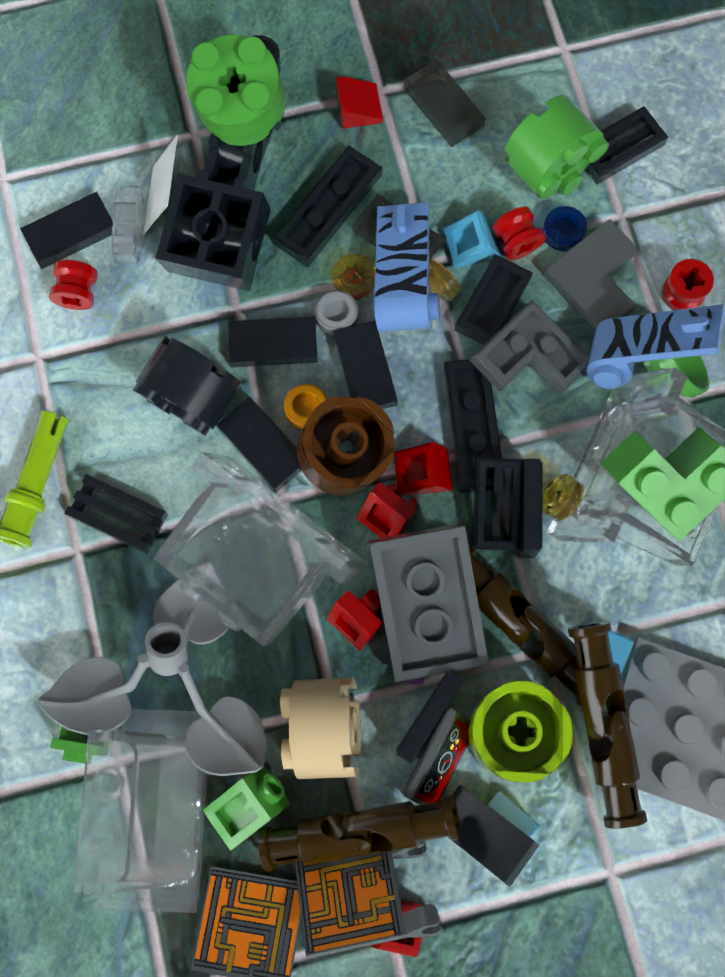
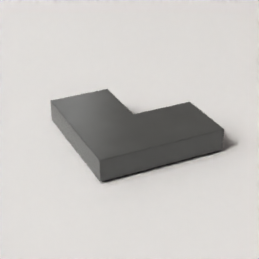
[544,219,638,331]
[469,300,589,395]

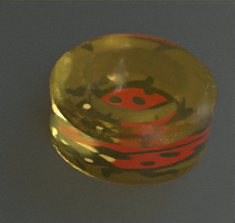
[333,254,375,300]
[429,259,462,301]
[543,474,584,521]

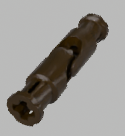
[469,545,581,706]
[568,622,648,829]
[258,795,461,872]

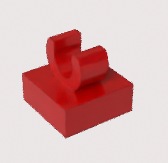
[356,482,417,538]
[326,589,383,651]

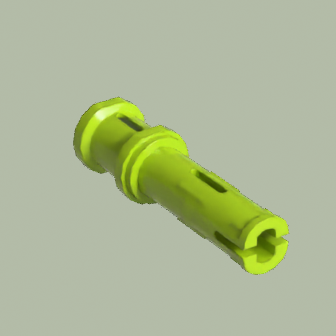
[0,411,69,549]

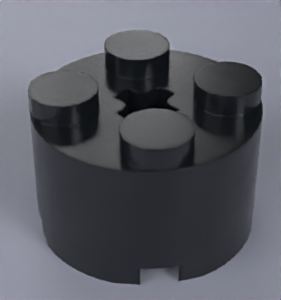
[133,335,242,436]

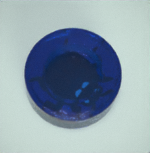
[542,206,587,252]

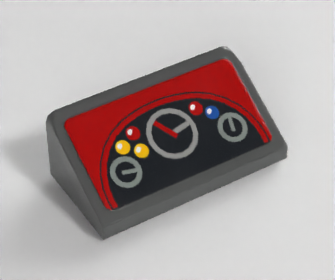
[402,708,470,805]

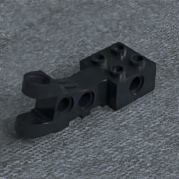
[155,35,285,291]

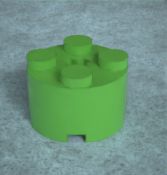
[186,34,286,146]
[504,95,609,199]

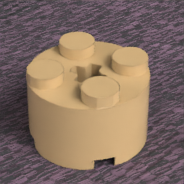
[280,677,361,779]

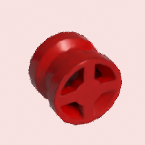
[492,206,546,260]
[661,258,714,310]
[49,260,98,310]

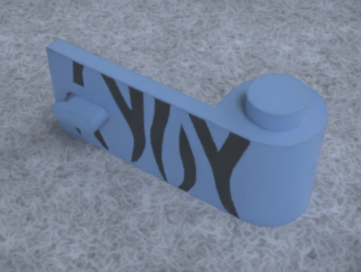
[374,202,441,332]
[586,304,725,389]

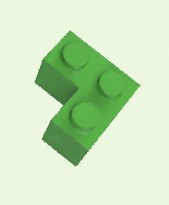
[601,427,725,541]

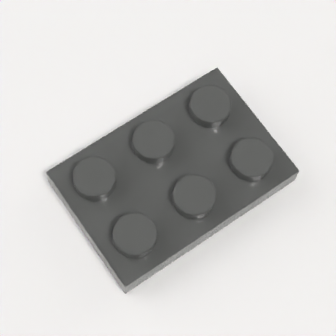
[369,523,489,682]

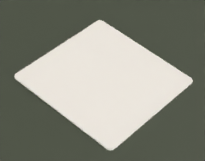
[143,135,178,234]

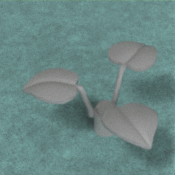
[39,563,267,776]

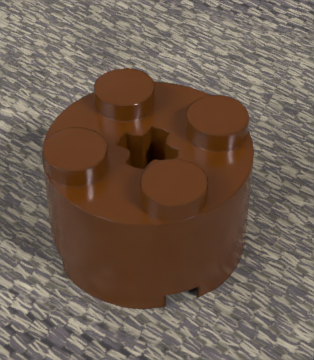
[296,396,395,497]

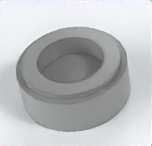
[314,290,358,336]

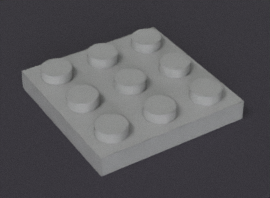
[593,638,725,822]

